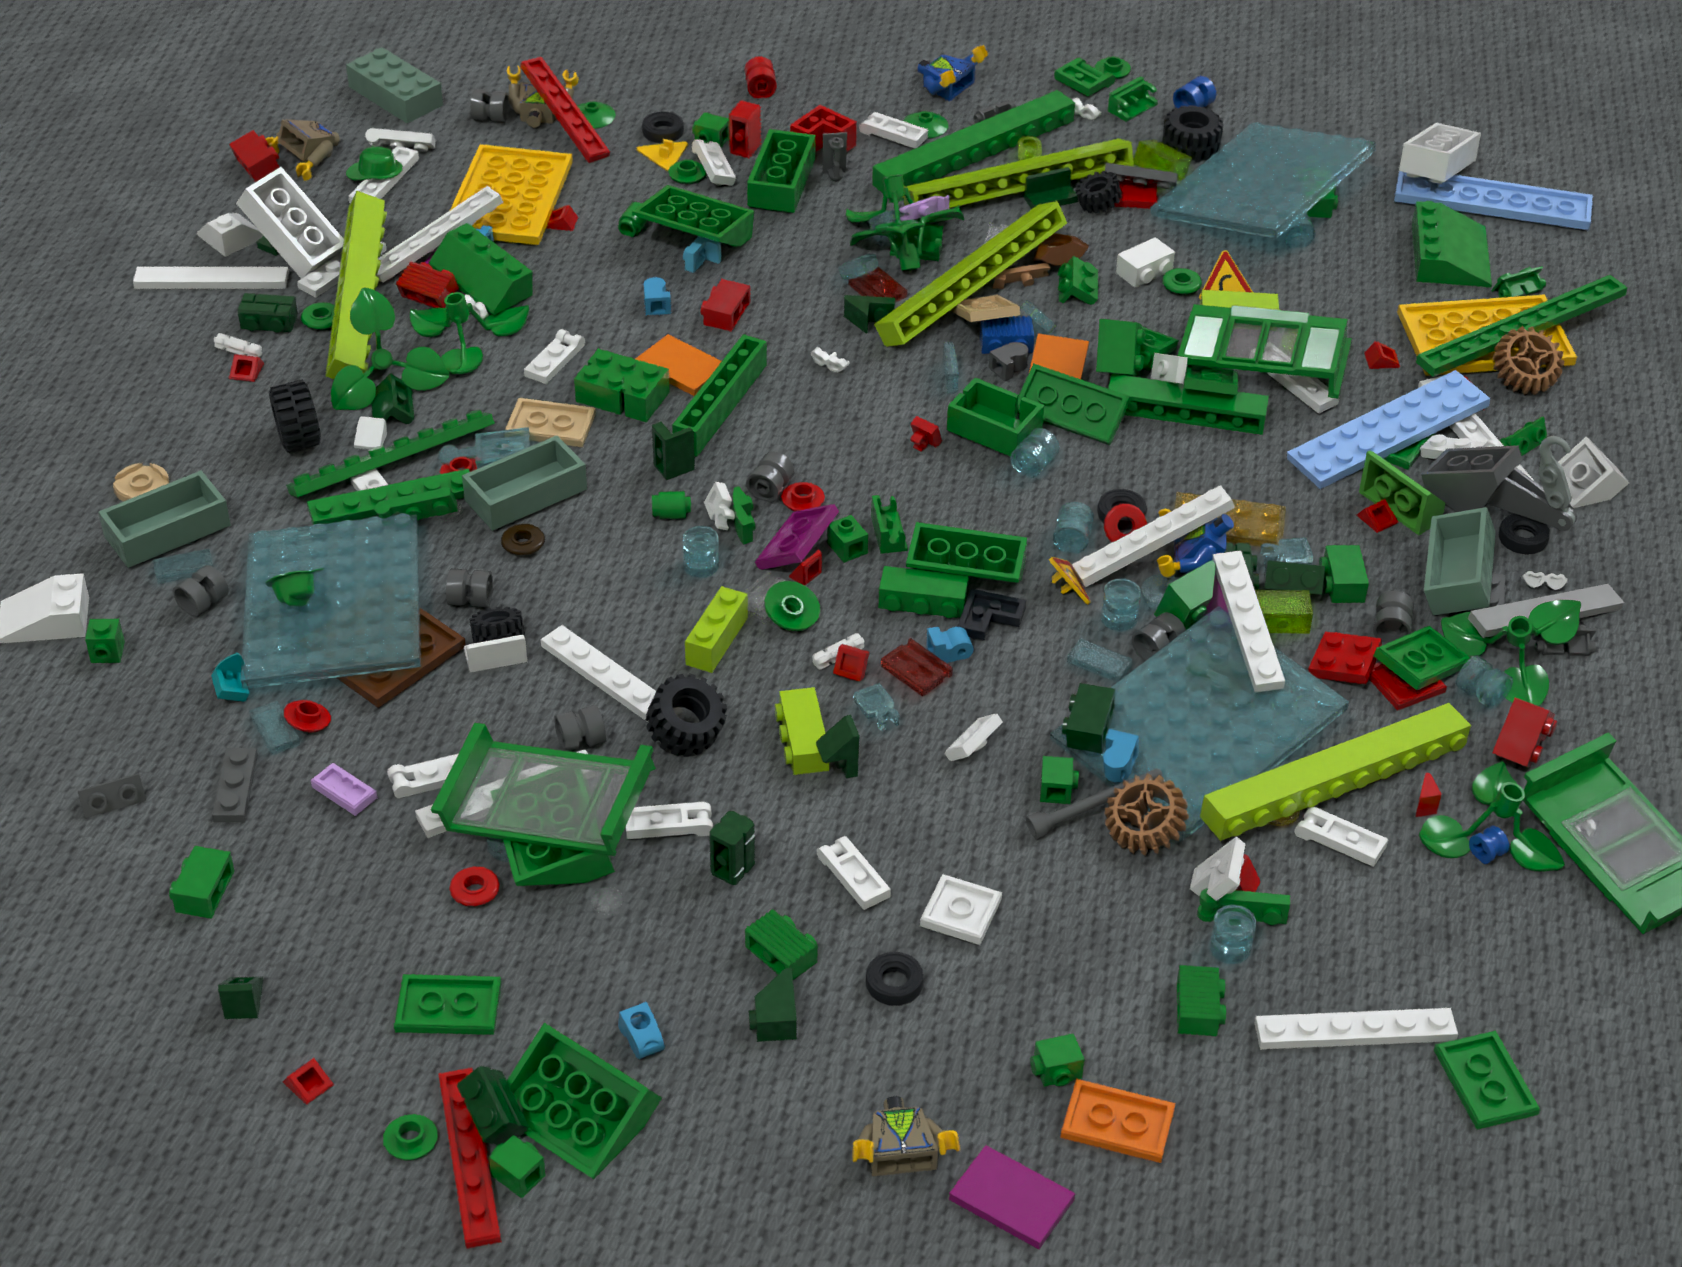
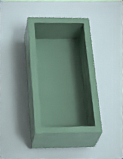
[346,47,443,124]
[462,435,587,531]
[98,470,231,568]
[1424,507,1496,615]

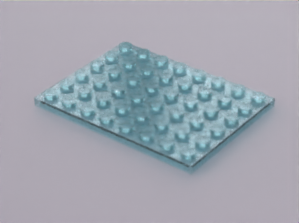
[1150,122,1376,238]
[241,513,421,689]
[1050,606,1349,843]

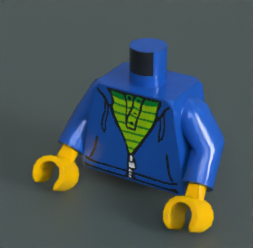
[918,45,988,101]
[1157,509,1234,577]

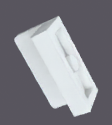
[464,635,527,672]

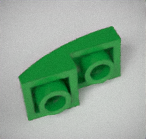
[733,486,756,545]

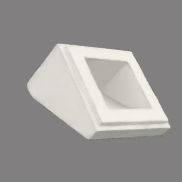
[354,417,387,450]

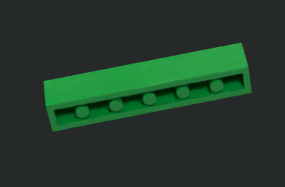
[672,334,767,457]
[1108,374,1269,435]

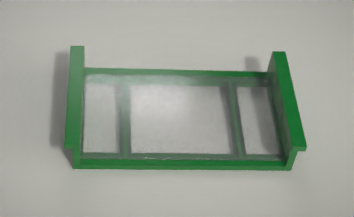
[431,723,656,856]

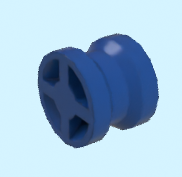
[1469,826,1509,864]

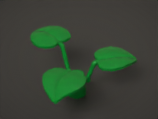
[846,175,960,231]
[850,209,964,271]
[331,287,449,410]
[410,292,529,374]
[1441,600,1581,706]
[1418,762,1565,871]

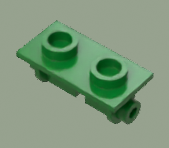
[1491,266,1546,298]
[1499,416,1547,456]

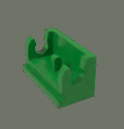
[1108,76,1158,122]
[890,220,943,261]
[871,495,908,554]

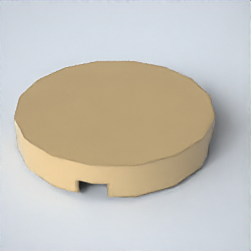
[113,463,169,501]

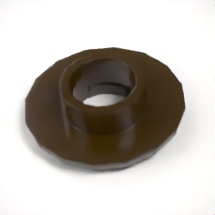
[501,524,545,555]

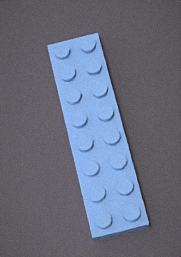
[1394,171,1593,230]
[1287,370,1490,489]

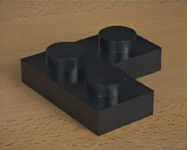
[957,589,1027,640]

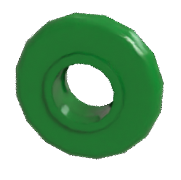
[1095,56,1131,79]
[668,159,706,184]
[1162,268,1202,294]
[301,302,335,329]
[383,1114,438,1161]

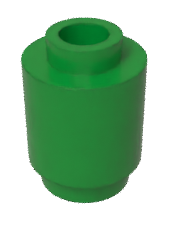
[618,202,648,237]
[652,491,691,519]

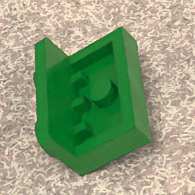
[1058,256,1098,305]

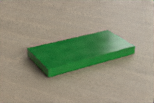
[1017,363,1131,445]

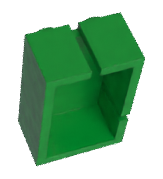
[574,349,670,423]
[947,377,1044,459]

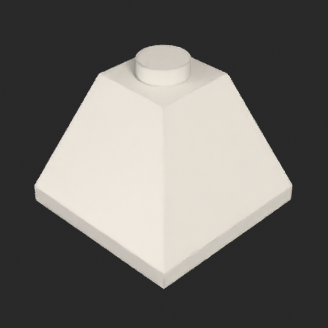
[197,213,264,257]
[1558,437,1629,508]

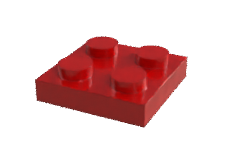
[1308,631,1382,685]

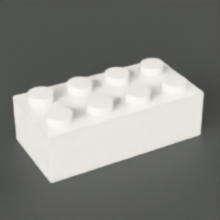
[1399,123,1481,183]
[236,167,344,279]

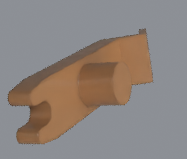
[993,263,1051,289]

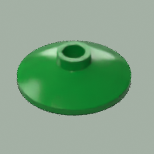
[577,101,616,129]
[903,111,948,139]
[764,581,820,631]

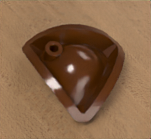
[1033,233,1089,266]

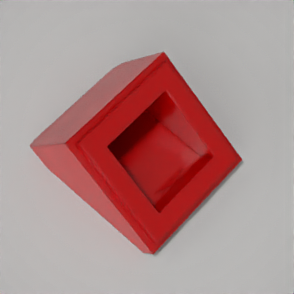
[546,205,578,231]
[1364,341,1400,369]
[229,354,264,382]
[1357,499,1398,533]
[789,550,822,585]
[1415,773,1442,817]
[1236,854,1260,892]
[283,1058,334,1105]

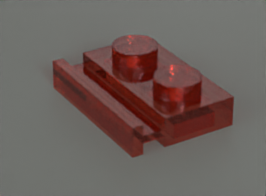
[848,266,907,302]
[881,638,953,697]

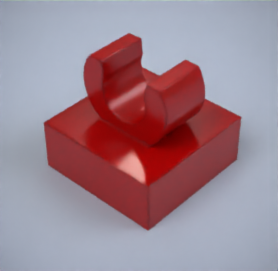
[910,416,942,452]
[833,644,870,681]

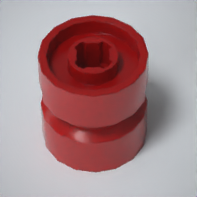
[744,56,777,99]

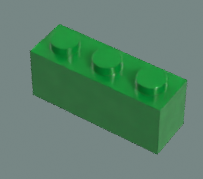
[878,566,969,618]

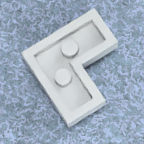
[1190,837,1245,901]

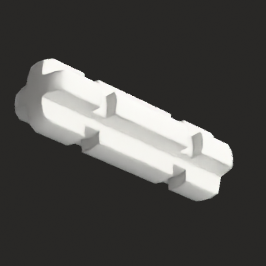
[214,333,262,357]
[812,633,864,670]

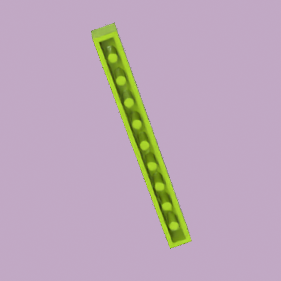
[903,139,1134,208]
[325,191,387,379]
[874,201,1067,347]
[1199,703,1471,841]

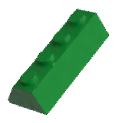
[429,223,533,316]
[906,522,1027,583]

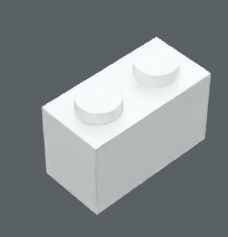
[1116,237,1175,288]

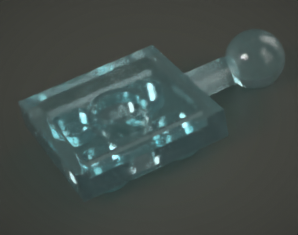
[438,427,531,469]

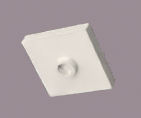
[920,874,1002,945]

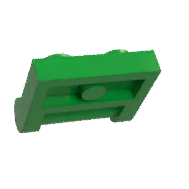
[1054,57,1115,97]

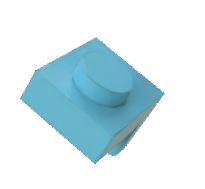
[683,236,721,273]

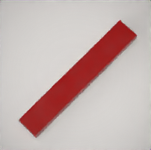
[520,57,610,163]
[438,1068,501,1249]

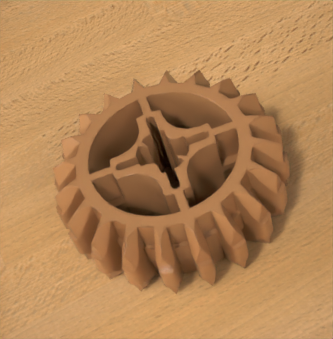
[1492,326,1565,395]
[1104,773,1189,856]

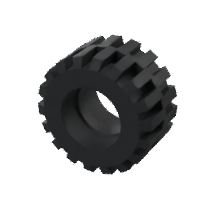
[1162,105,1223,162]
[269,379,321,453]
[646,674,727,757]

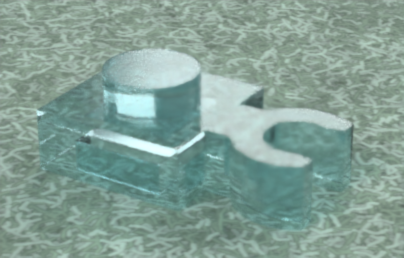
[1260,537,1313,565]
[854,683,900,731]

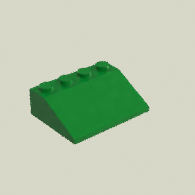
[632,185,754,246]
[1412,201,1492,287]
[490,767,615,886]
[507,1023,662,1179]

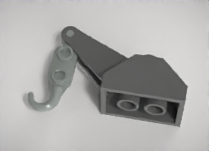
[1421,436,1577,531]

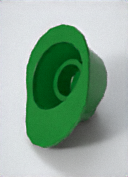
[346,147,403,180]
[265,568,324,607]

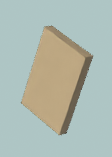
[951,295,1020,322]
[504,398,596,447]

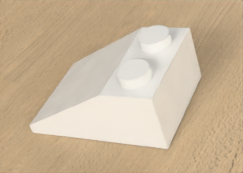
[0,574,89,643]

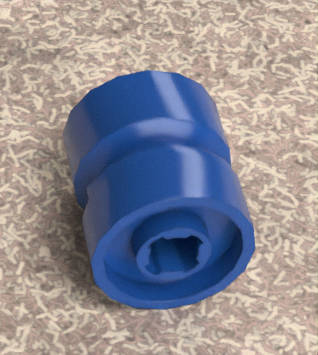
[1173,76,1217,108]

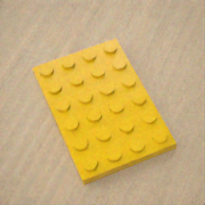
[450,144,573,245]
[1397,295,1577,376]

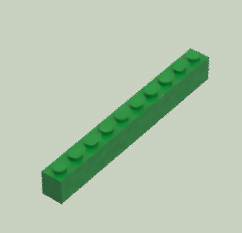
[872,90,1075,193]

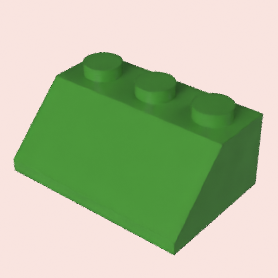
[1359,450,1446,535]

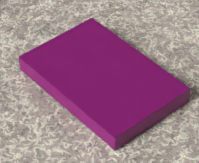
[755,504,839,570]
[949,1145,1075,1249]

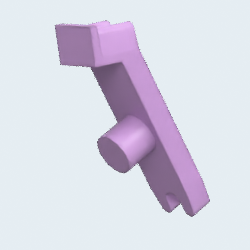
[899,195,949,221]

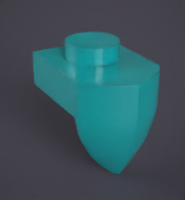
[211,652,249,702]

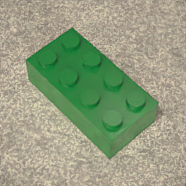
[747,129,816,213]

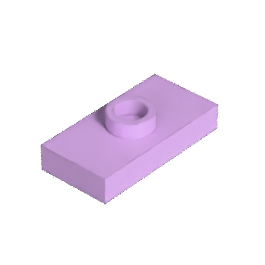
[311,763,377,816]

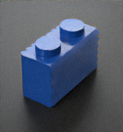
[979,316,1034,354]

